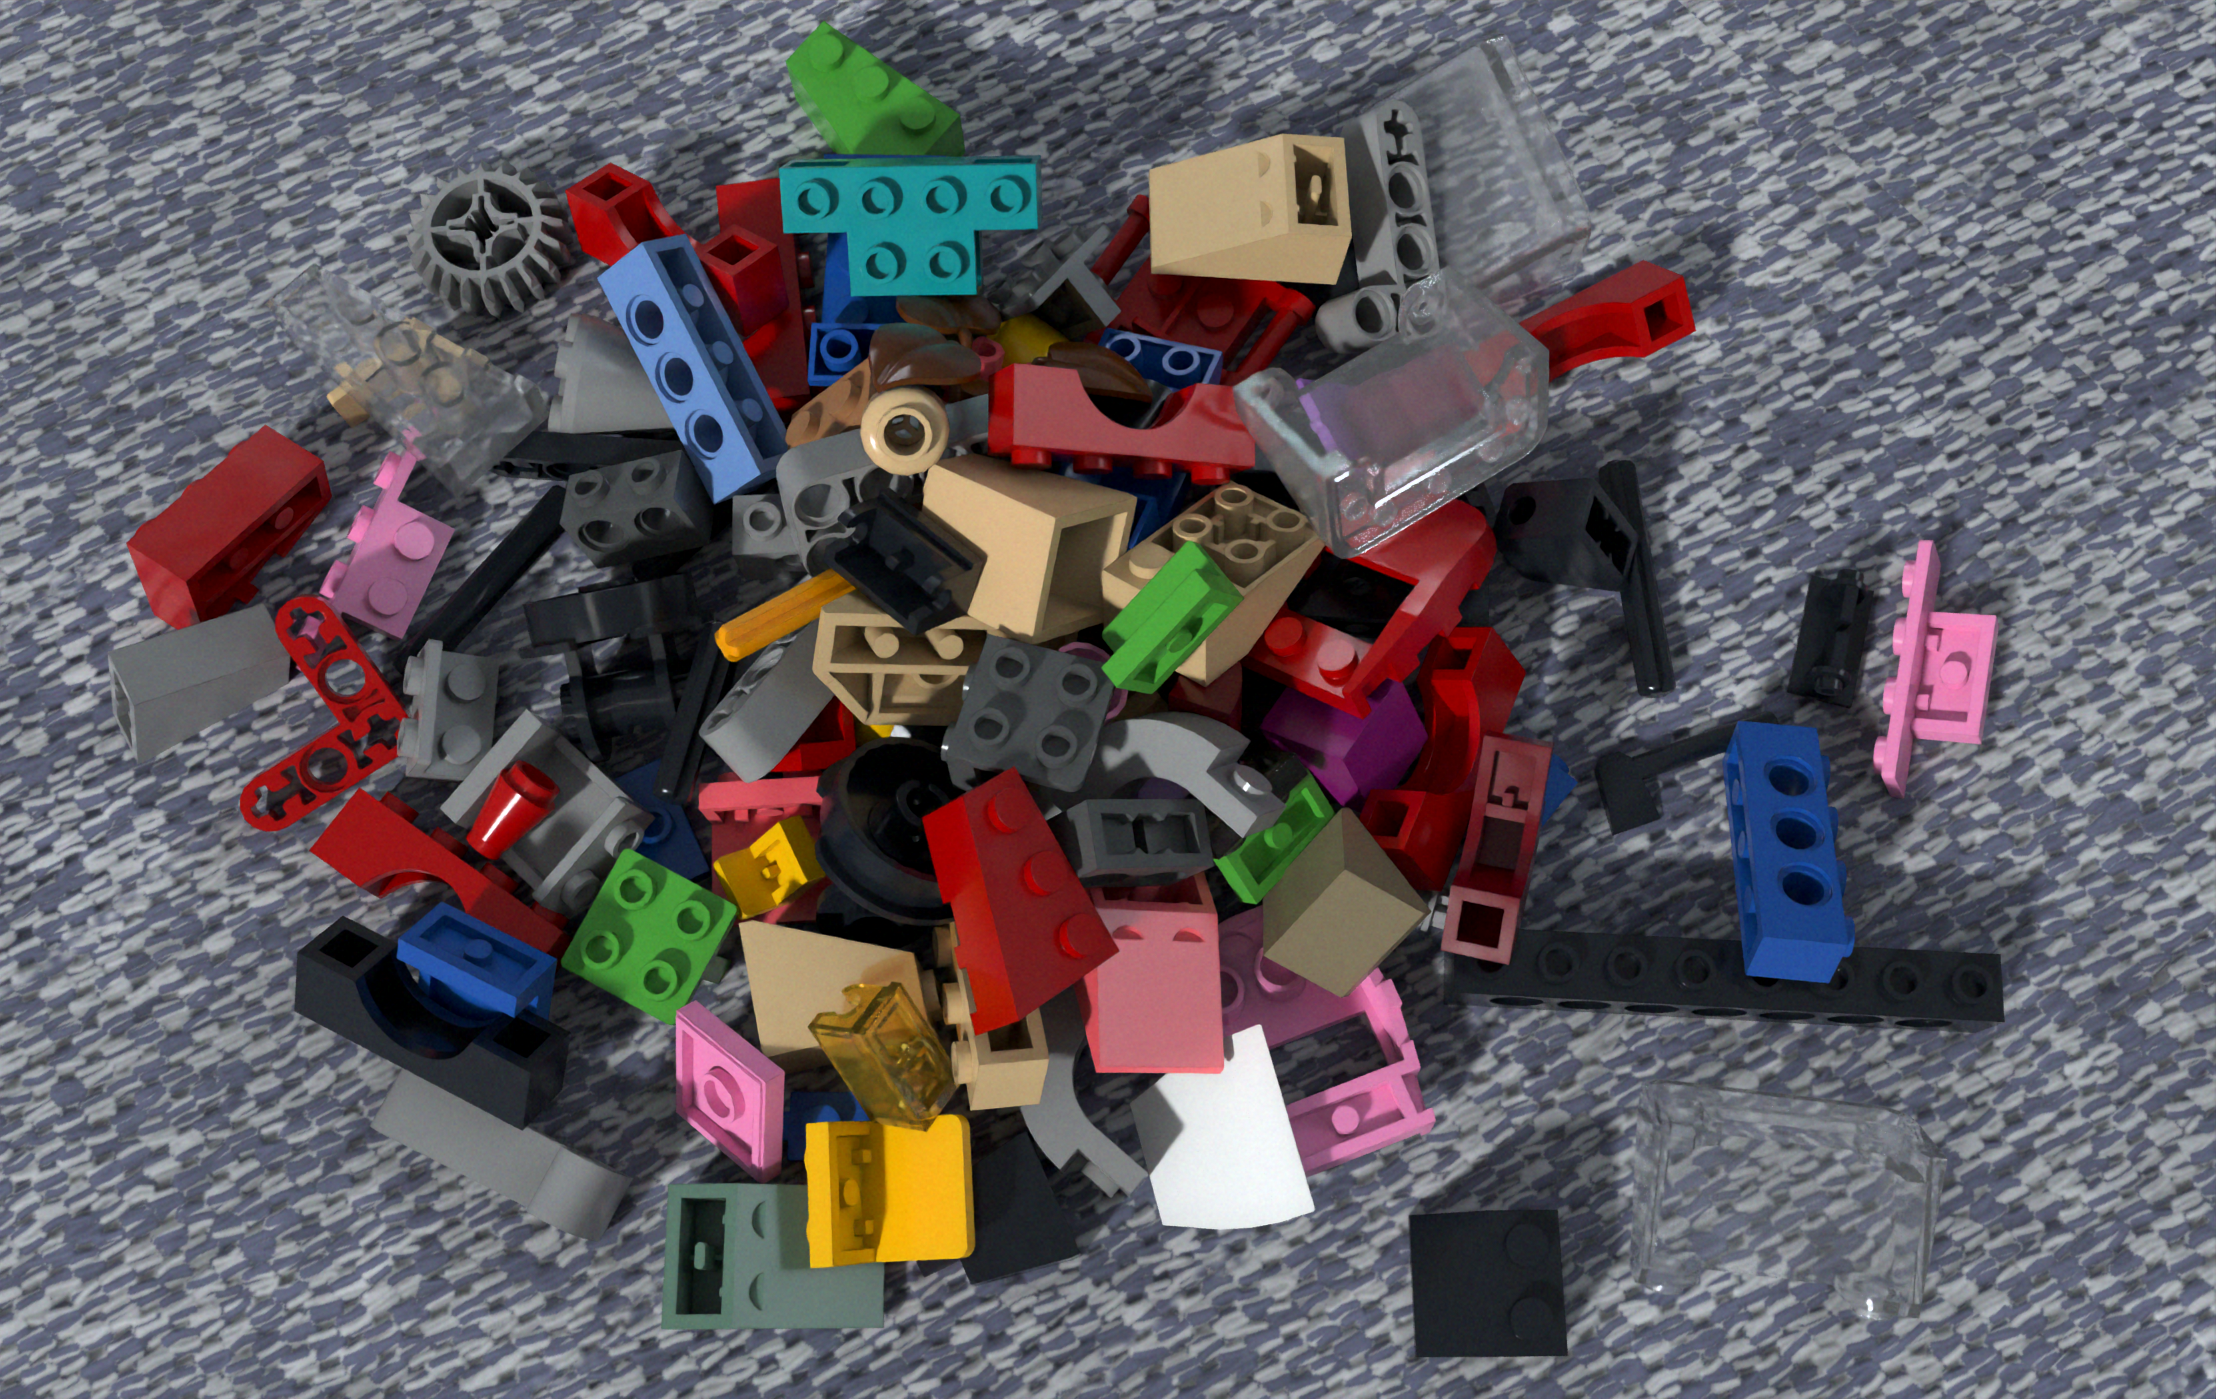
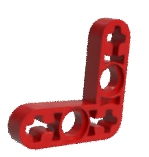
[240,594,411,832]

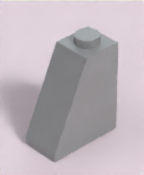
[108,603,293,764]

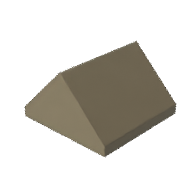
[1263,807,1432,998]

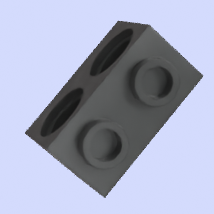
[560,450,715,569]
[1046,799,1214,888]

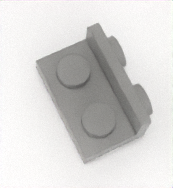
[397,639,500,784]

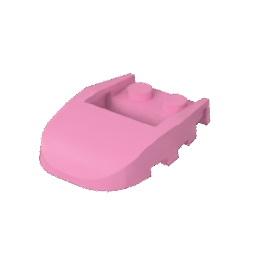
[1218,905,1436,1178]

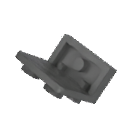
[941,634,1116,792]

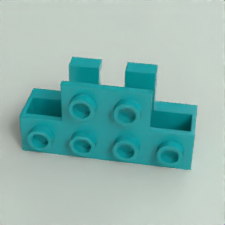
[779,155,1043,296]

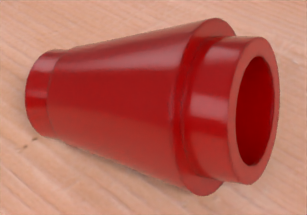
[466,760,560,860]

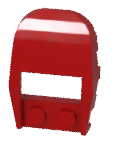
[1240,485,1497,720]

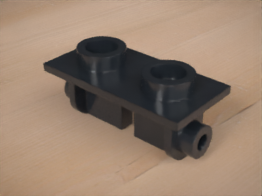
[1787,569,1874,709]

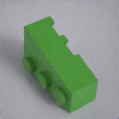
[785,21,966,157]

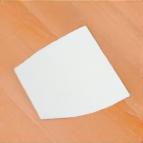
[1130,1024,1315,1230]

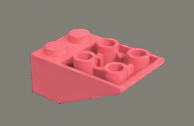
[1073,871,1224,1074]

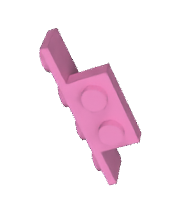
[295,441,455,671]
[1873,540,1999,798]

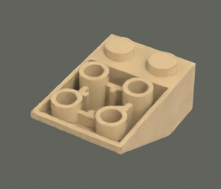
[1148,133,1352,285]
[1102,480,1332,687]

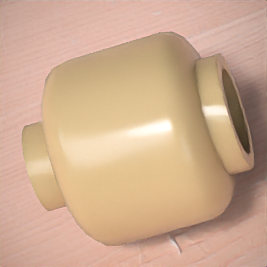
[860,384,950,476]

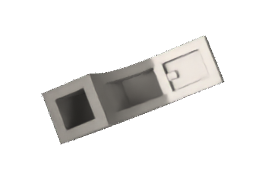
[1038,711,1287,838]
[1019,984,1148,1198]

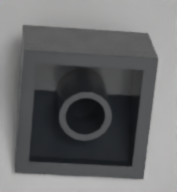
[1408,1209,1568,1357]

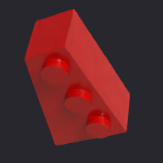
[126,424,332,630]
[922,766,1120,1036]

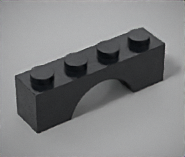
[294,916,571,1131]

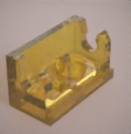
[808,982,960,1132]

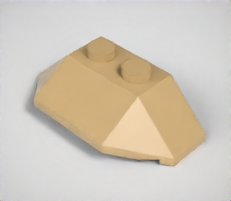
[812,589,1079,726]

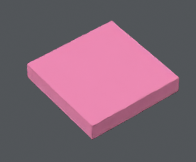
[676,1000,785,1184]

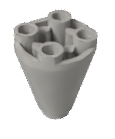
[548,313,676,436]

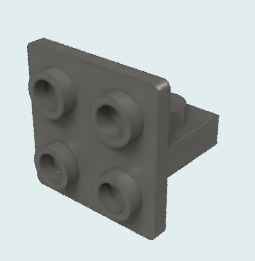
[983,222,1121,340]

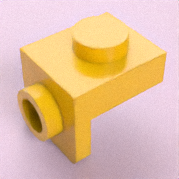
[713,815,827,920]

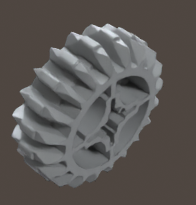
[406,159,574,319]

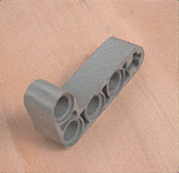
[1315,100,1445,354]
[776,394,1011,577]
[699,574,835,783]
[370,1068,633,1242]

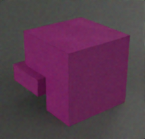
[1260,678,1429,813]

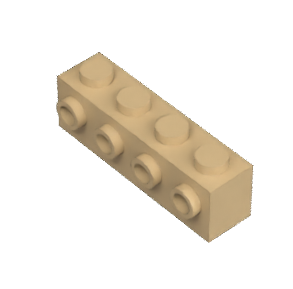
[932,921,1050,1111]

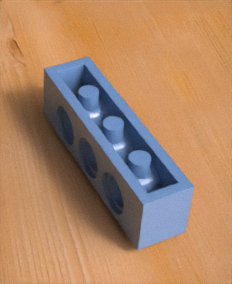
[597,234,788,504]

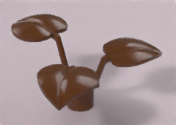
[868,294,1153,405]

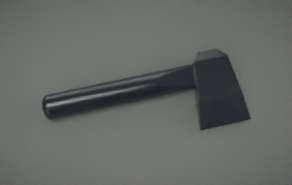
[1594,711,1779,836]

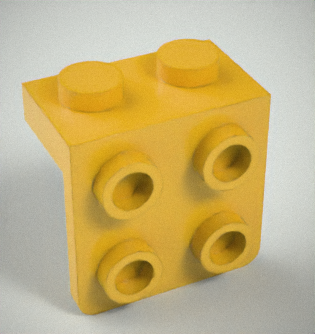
[804,1114,975,1268]

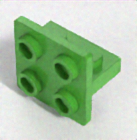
[561,848,740,1026]

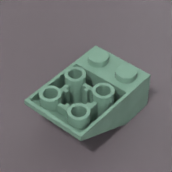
[661,1183,886,1330]

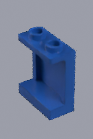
[397,901,557,1021]

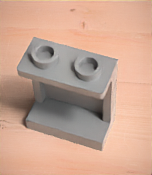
[440,709,656,917]

